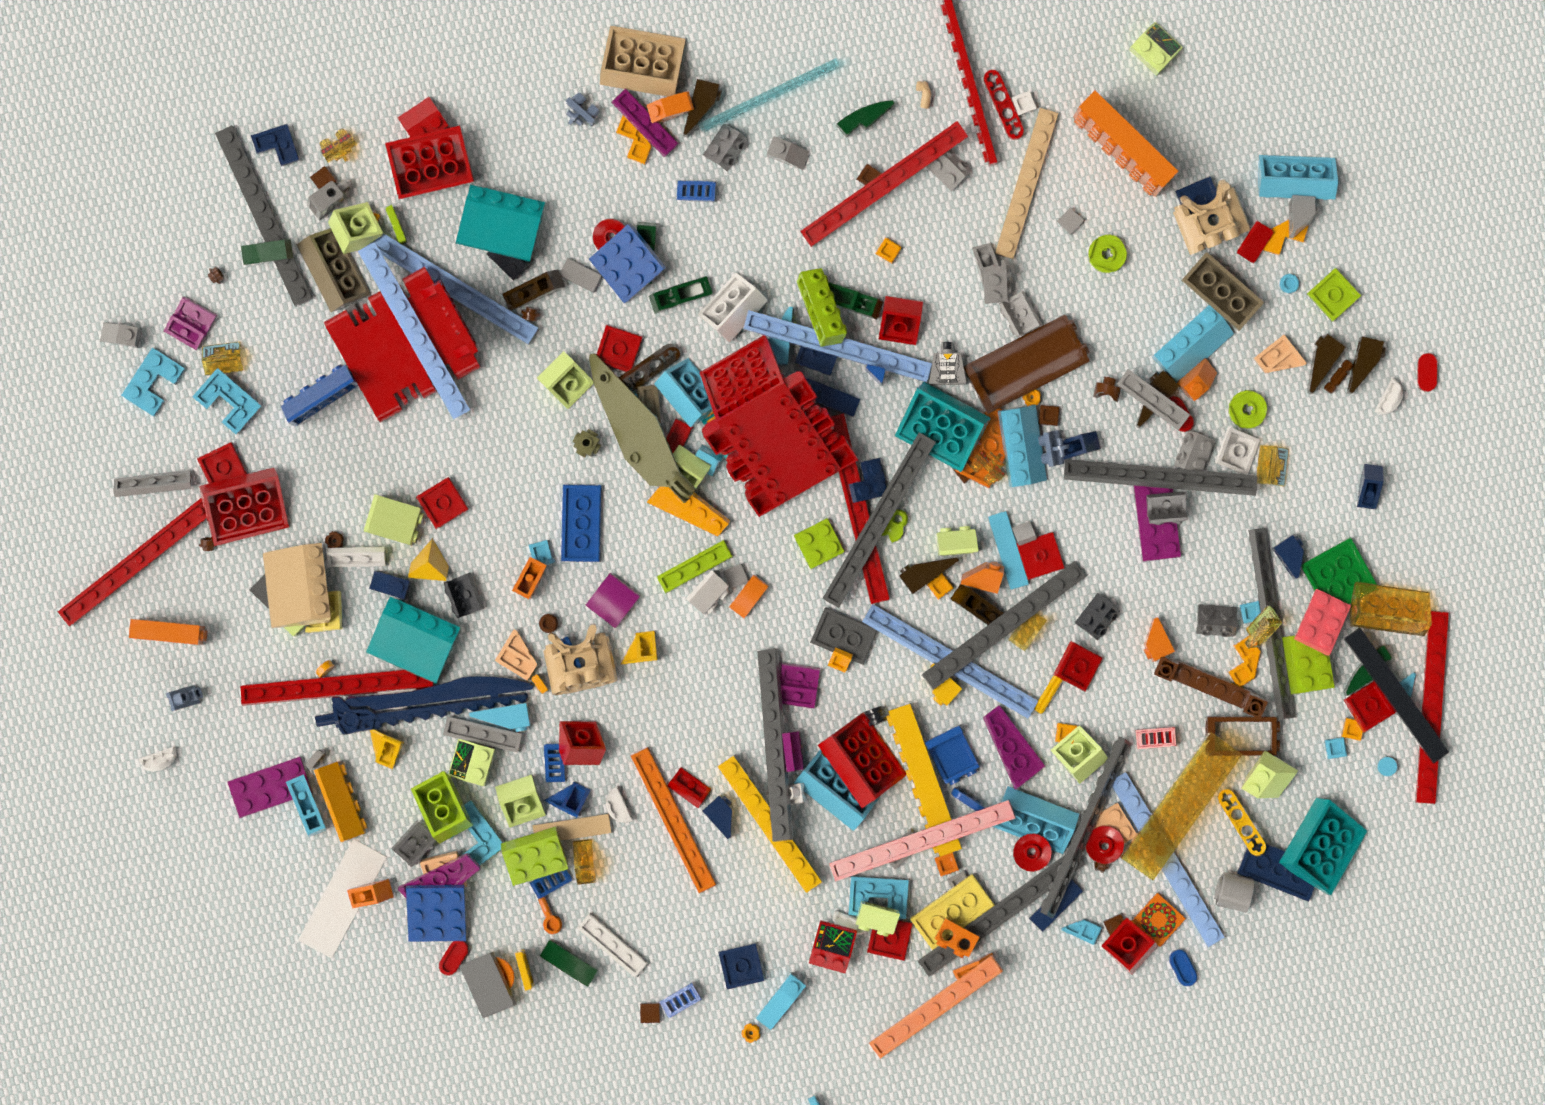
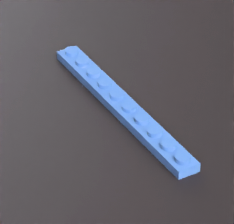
[367,233,539,345]
[358,242,470,420]
[743,310,932,382]
[862,604,1038,719]
[1112,772,1225,947]

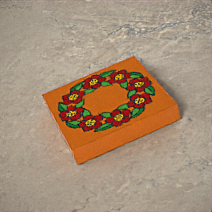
[1131,893,1186,947]

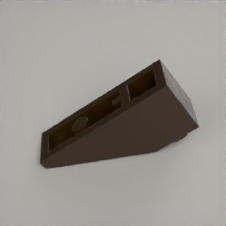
[683,79,722,138]
[502,269,565,311]
[1307,333,1346,395]
[1346,336,1386,394]
[1135,370,1180,428]
[899,557,959,594]
[950,584,1004,625]

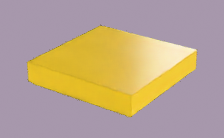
[515,949,534,991]

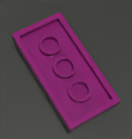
[1133,485,1181,562]
[227,757,313,818]

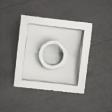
[1215,427,1260,475]

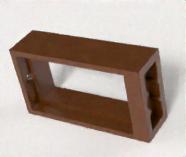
[1205,717,1280,756]

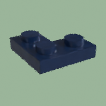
[251,124,300,167]
[849,458,887,503]

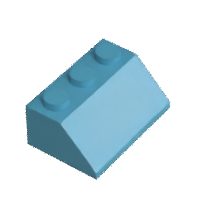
[654,358,713,427]

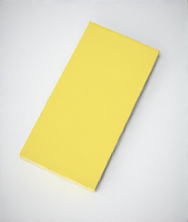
[910,874,994,950]

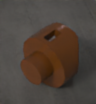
[1093,376,1121,402]

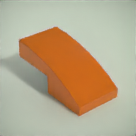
[729,575,769,618]

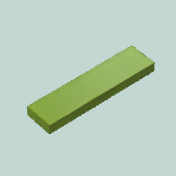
[657,540,733,594]

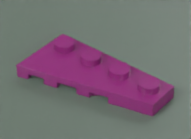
[983,705,1045,790]
[398,853,481,898]

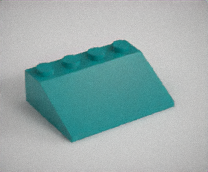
[455,184,545,261]
[895,382,991,472]
[366,597,460,684]
[1279,798,1367,896]

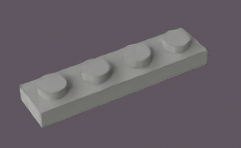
[1116,369,1190,430]
[113,470,192,497]
[443,716,522,753]

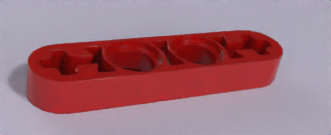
[983,70,1024,140]

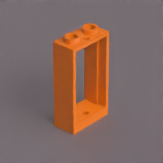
[129,619,208,645]

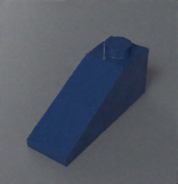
[807,378,860,417]

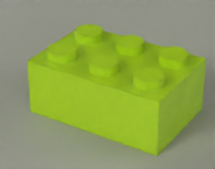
[1282,635,1335,694]
[411,771,473,844]
[501,826,568,886]

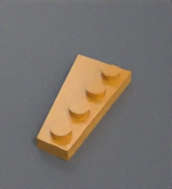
[647,486,730,537]

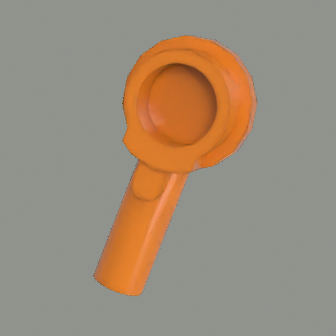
[538,897,562,934]

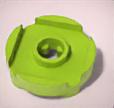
[1088,235,1127,273]
[1228,390,1267,429]

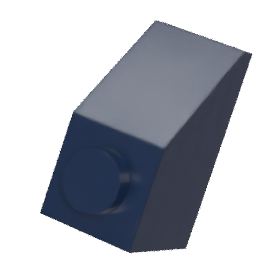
[1063,431,1101,460]
[1357,464,1384,510]
[1272,535,1304,580]
[369,571,412,600]
[702,795,732,839]

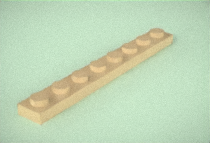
[995,108,1058,260]

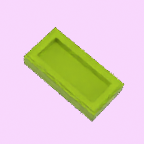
[385,205,407,244]

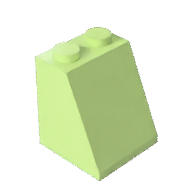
[364,494,424,545]

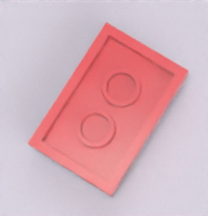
[1294,589,1351,656]

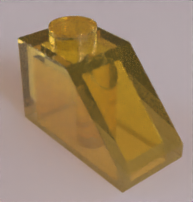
[573,839,596,885]

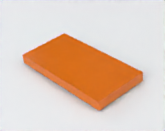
[955,408,1005,489]

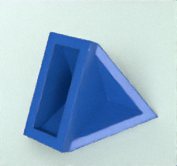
[544,782,590,818]

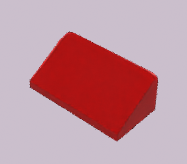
[1237,221,1274,263]
[667,767,712,808]

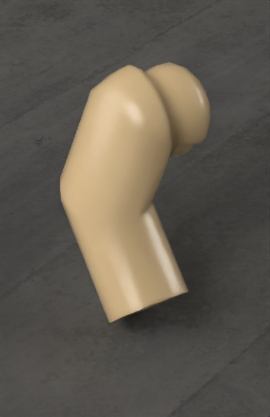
[916,81,932,109]

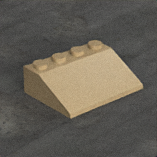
[600,26,686,97]
[263,543,331,628]

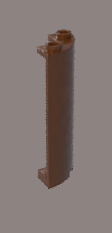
[963,314,1090,414]

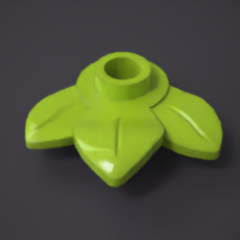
[881,509,908,543]

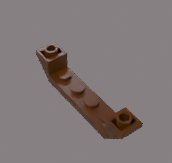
[1153,657,1268,719]

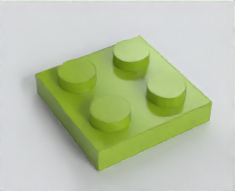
[1307,268,1361,322]
[793,518,844,570]

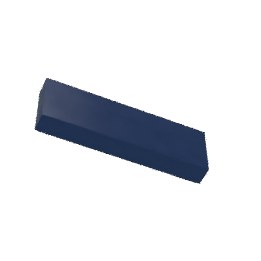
[1029,879,1083,932]

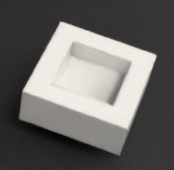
[1011,91,1036,116]

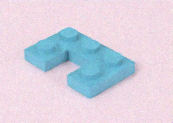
[121,347,185,417]
[192,368,261,434]
[451,800,503,865]
[848,876,909,919]

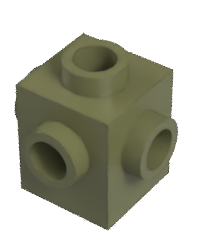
[572,429,601,458]

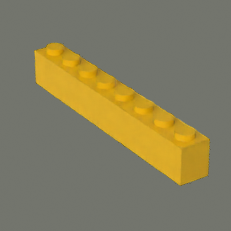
[886,703,962,857]
[718,755,822,893]

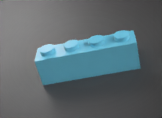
[1258,155,1338,200]
[1152,305,1234,383]
[998,405,1047,487]
[794,750,880,831]
[992,786,1079,854]

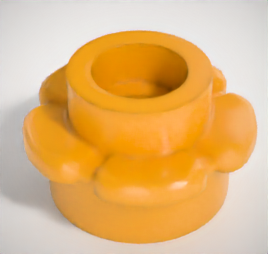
[1022,390,1041,406]
[741,1024,760,1043]

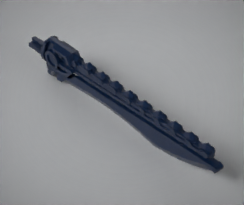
[315,676,533,735]

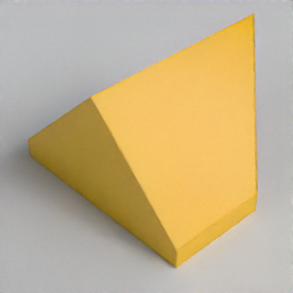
[408,538,449,581]
[620,631,658,665]
[370,729,404,769]

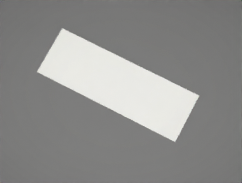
[298,839,387,959]

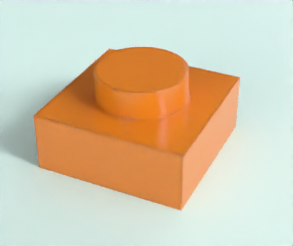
[934,852,959,876]

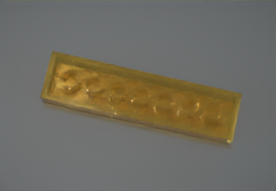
[1120,731,1243,880]

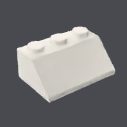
[698,273,768,343]

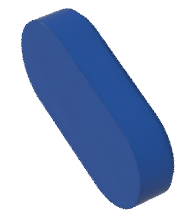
[951,787,986,811]
[1169,949,1197,986]

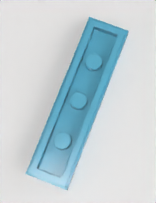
[988,511,1029,590]

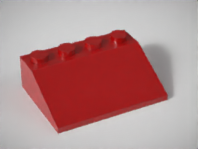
[385,125,474,199]
[199,467,289,546]
[818,712,907,808]

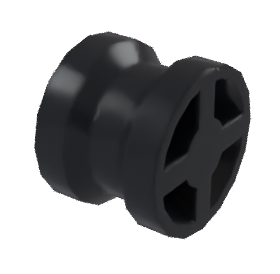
[864,706,887,727]

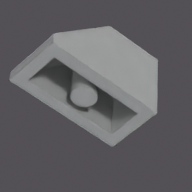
[767,136,809,170]
[1289,195,1318,238]
[972,243,999,288]
[100,322,142,348]

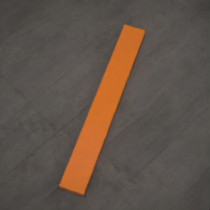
[631,747,716,893]
[869,955,1003,1059]

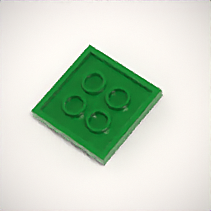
[1301,537,1379,604]

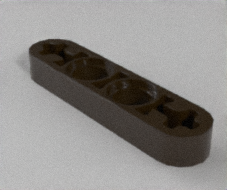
[619,343,680,392]

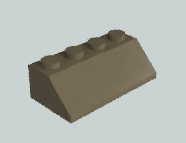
[296,228,370,313]
[1181,252,1264,331]

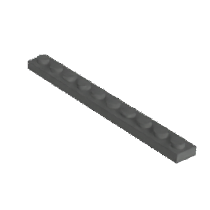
[215,125,313,307]
[822,433,935,608]
[1064,459,1257,496]
[1248,528,1296,720]
[921,561,1086,690]
[757,648,793,842]
[1040,736,1132,918]
[918,855,1085,977]

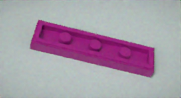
[611,88,679,157]

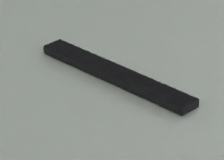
[1344,628,1449,763]

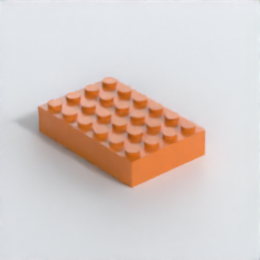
[1073,90,1178,197]

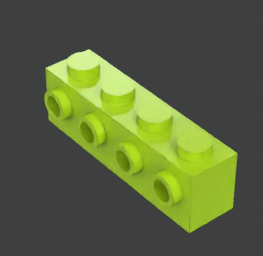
[796,268,847,347]

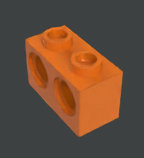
[934,918,979,958]

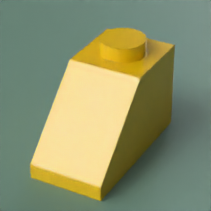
[930,663,962,706]

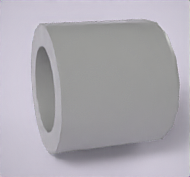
[1214,872,1254,913]

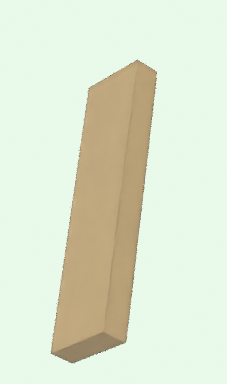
[532,814,612,841]

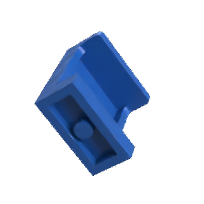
[924,725,980,786]

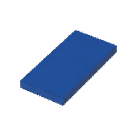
[561,485,601,562]

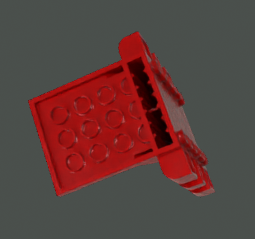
[324,266,481,423]
[699,335,858,517]

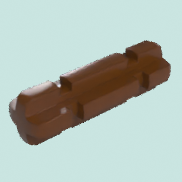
[1324,360,1353,394]

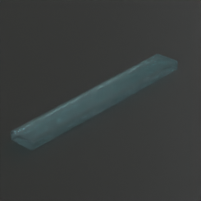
[698,58,839,133]

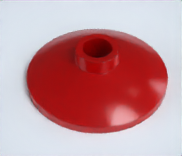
[593,219,625,250]
[1086,826,1124,864]
[1013,833,1052,872]

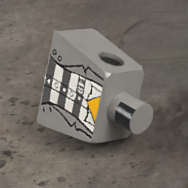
[307,179,350,220]
[929,342,966,385]

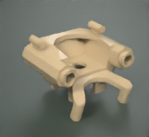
[1173,179,1251,255]
[543,623,618,696]

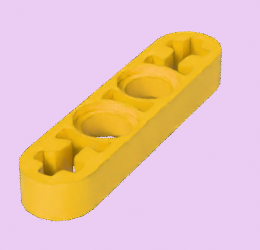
[1218,789,1266,856]

